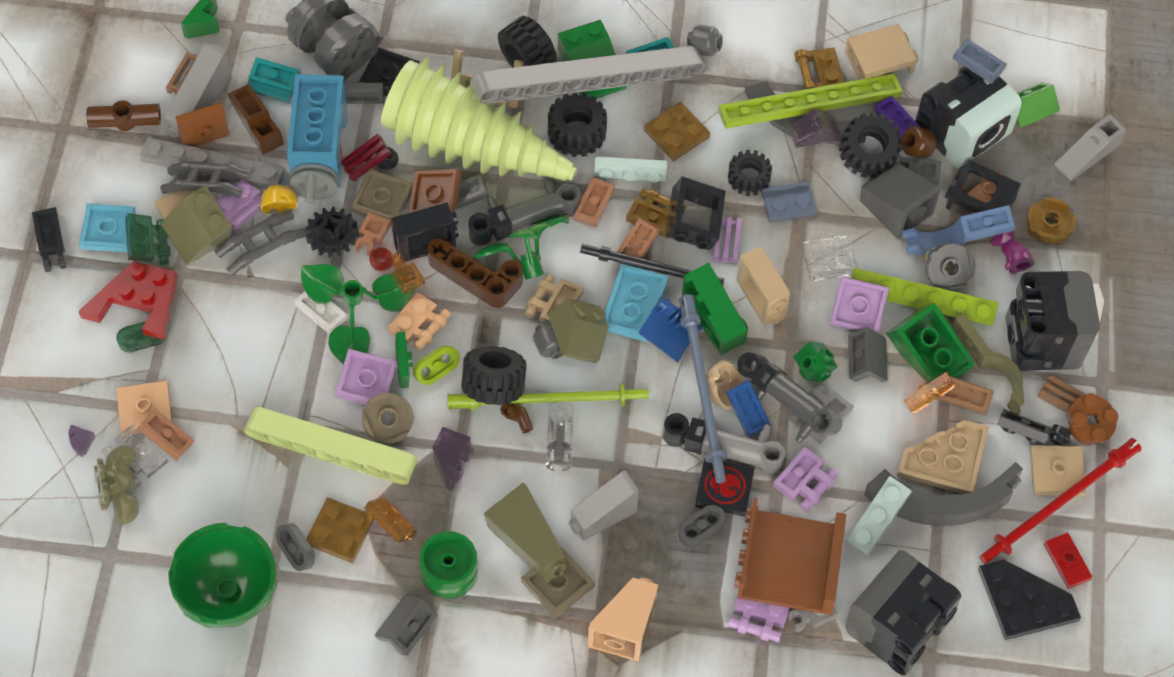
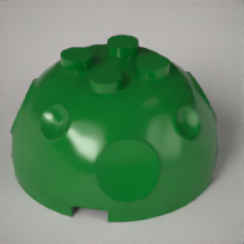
[168,523,277,628]

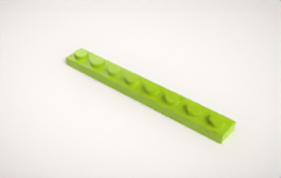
[718,73,903,129]

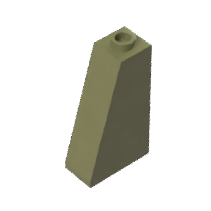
[484,483,567,583]

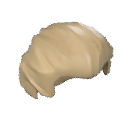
[706,360,744,410]

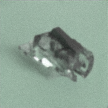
[546,403,574,471]

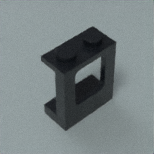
[945,160,1021,213]

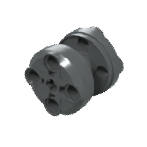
[285,0,378,81]

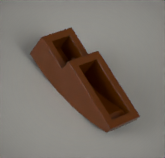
[228,84,284,155]

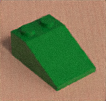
[557,19,627,98]
[886,303,976,393]

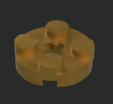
[1026,198,1076,245]

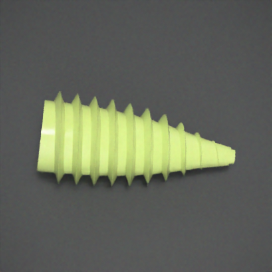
[381,56,578,181]

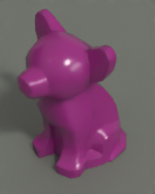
[990,231,1034,274]

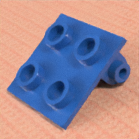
[638,296,702,363]

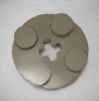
[362,392,414,444]

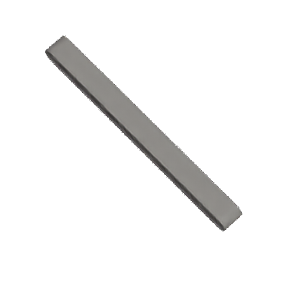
[470,46,707,104]

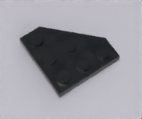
[978,560,1081,640]

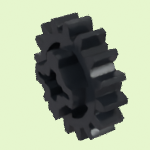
[305,206,358,258]

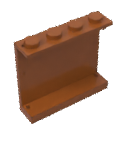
[734,498,847,615]

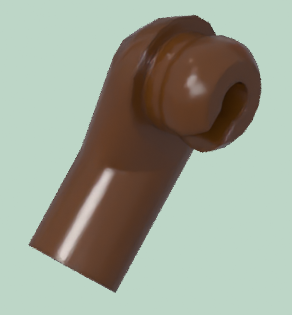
[500,403,534,433]

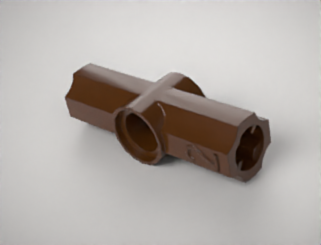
[86,100,161,131]

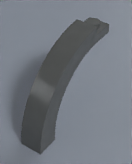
[864,462,1023,526]

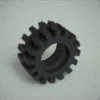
[728,150,772,196]

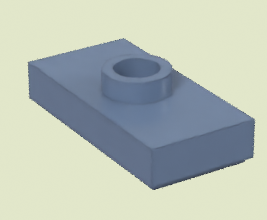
[953,38,1007,84]

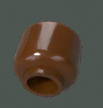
[901,126,937,159]

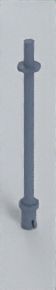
[678,295,728,483]

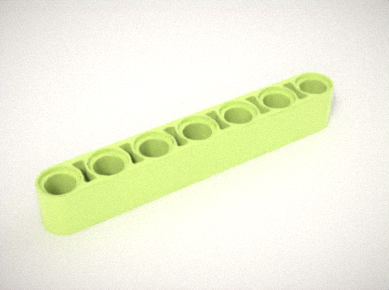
[244,407,418,485]

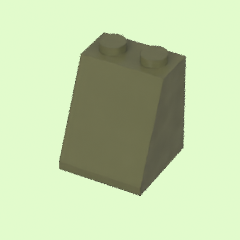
[161,185,232,265]

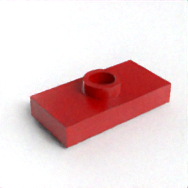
[1044,533,1093,589]

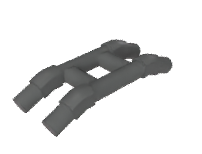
[160,161,250,198]
[215,211,306,276]

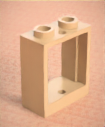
[736,246,790,326]

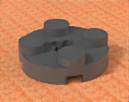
[925,242,975,292]

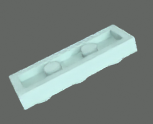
[594,156,667,182]
[846,476,912,555]

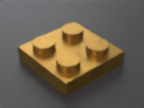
[644,101,711,162]
[306,497,375,563]

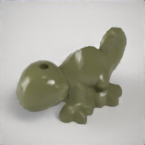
[94,445,139,525]

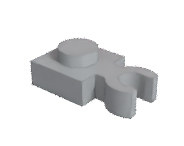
[787,608,838,632]

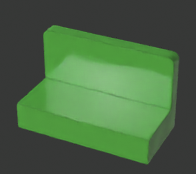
[1016,82,1060,127]

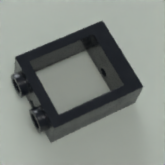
[665,176,726,250]
[391,202,459,263]

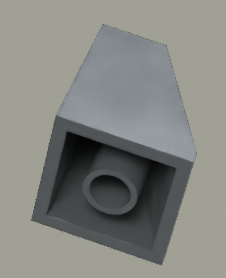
[859,163,940,239]

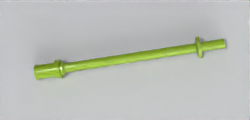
[447,383,649,411]

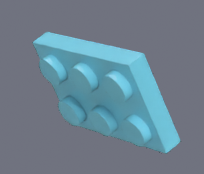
[605,263,668,343]

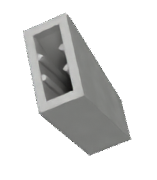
[569,470,639,541]

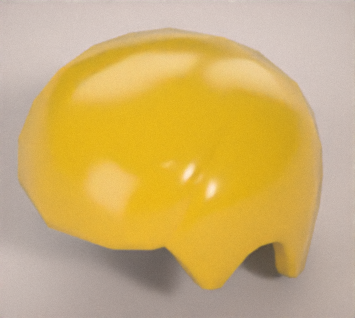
[260,184,298,215]

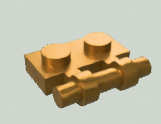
[626,188,687,239]

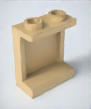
[845,24,918,80]

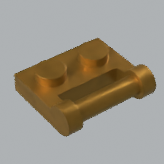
[794,47,844,90]

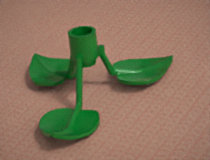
[471,216,569,280]
[301,264,417,365]

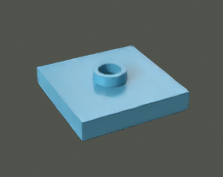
[79,204,137,253]

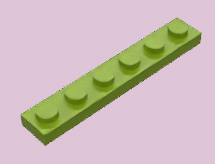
[851,268,999,326]

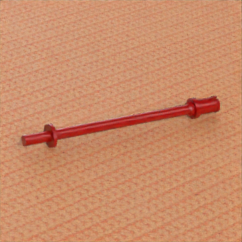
[979,438,1142,564]

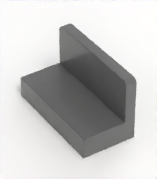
[848,327,888,382]
[375,595,438,656]

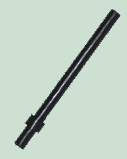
[580,244,724,286]

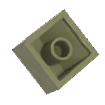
[548,298,608,363]

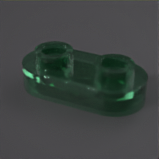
[116,321,167,353]

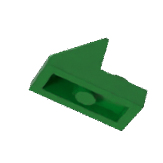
[181,0,220,39]

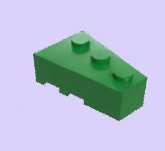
[681,262,748,355]

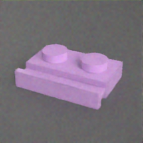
[216,179,262,231]

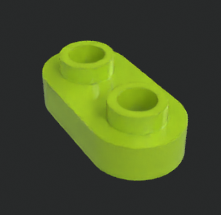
[413,345,460,385]

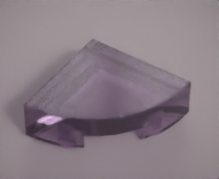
[68,425,95,458]

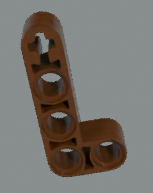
[427,239,523,308]

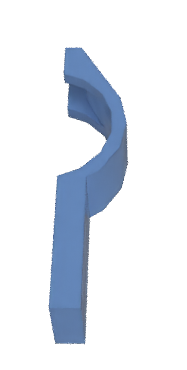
[901,205,1015,255]

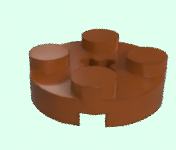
[1066,393,1118,445]

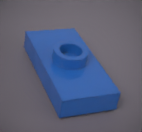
[725,380,771,437]

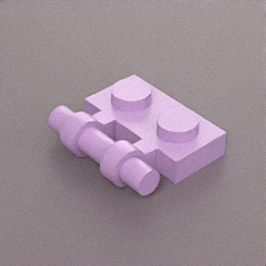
[773,447,838,512]
[728,597,790,643]

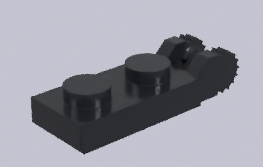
[32,207,67,273]

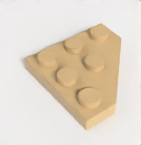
[897,420,989,494]

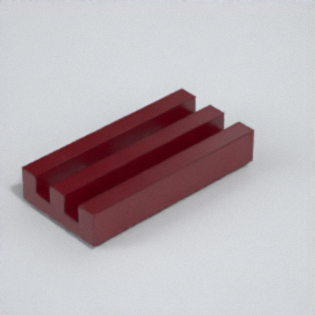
[341,134,391,182]

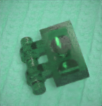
[125,213,171,265]

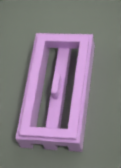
[713,216,742,264]

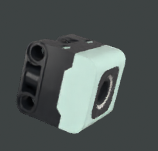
[915,66,1022,169]

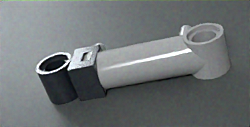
[663,411,785,475]

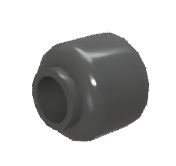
[687,25,723,57]
[533,321,562,359]

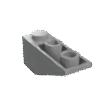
[1053,114,1126,182]

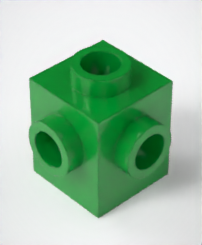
[793,341,838,382]

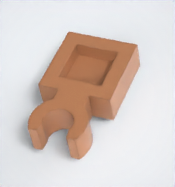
[355,212,391,257]

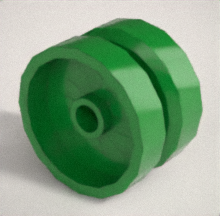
[419,531,478,599]

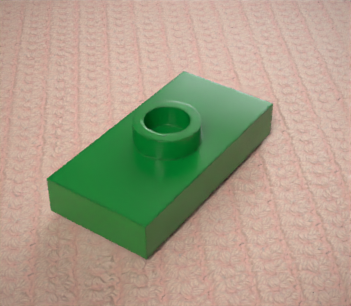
[395,332,413,388]

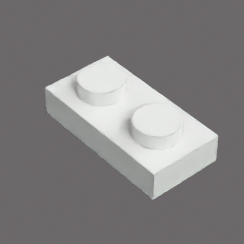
[294,292,347,335]

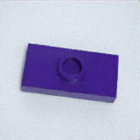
[873,96,920,136]

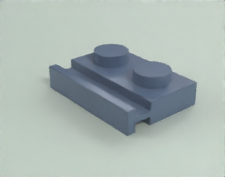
[761,181,817,223]

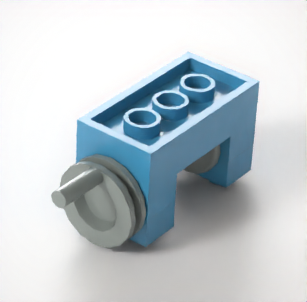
[287,74,348,204]

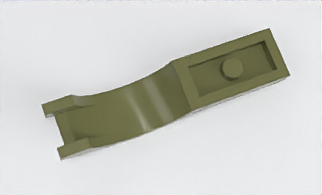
[952,314,1024,414]

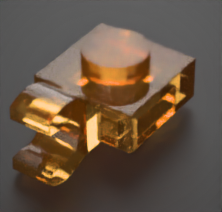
[390,252,425,294]

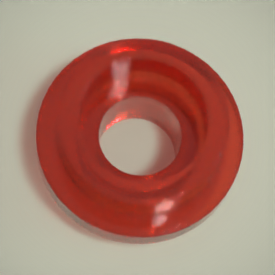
[369,247,394,271]

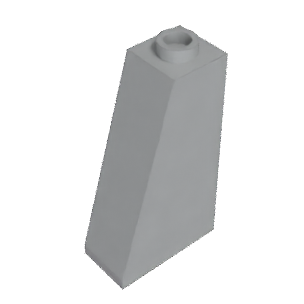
[164,42,232,138]

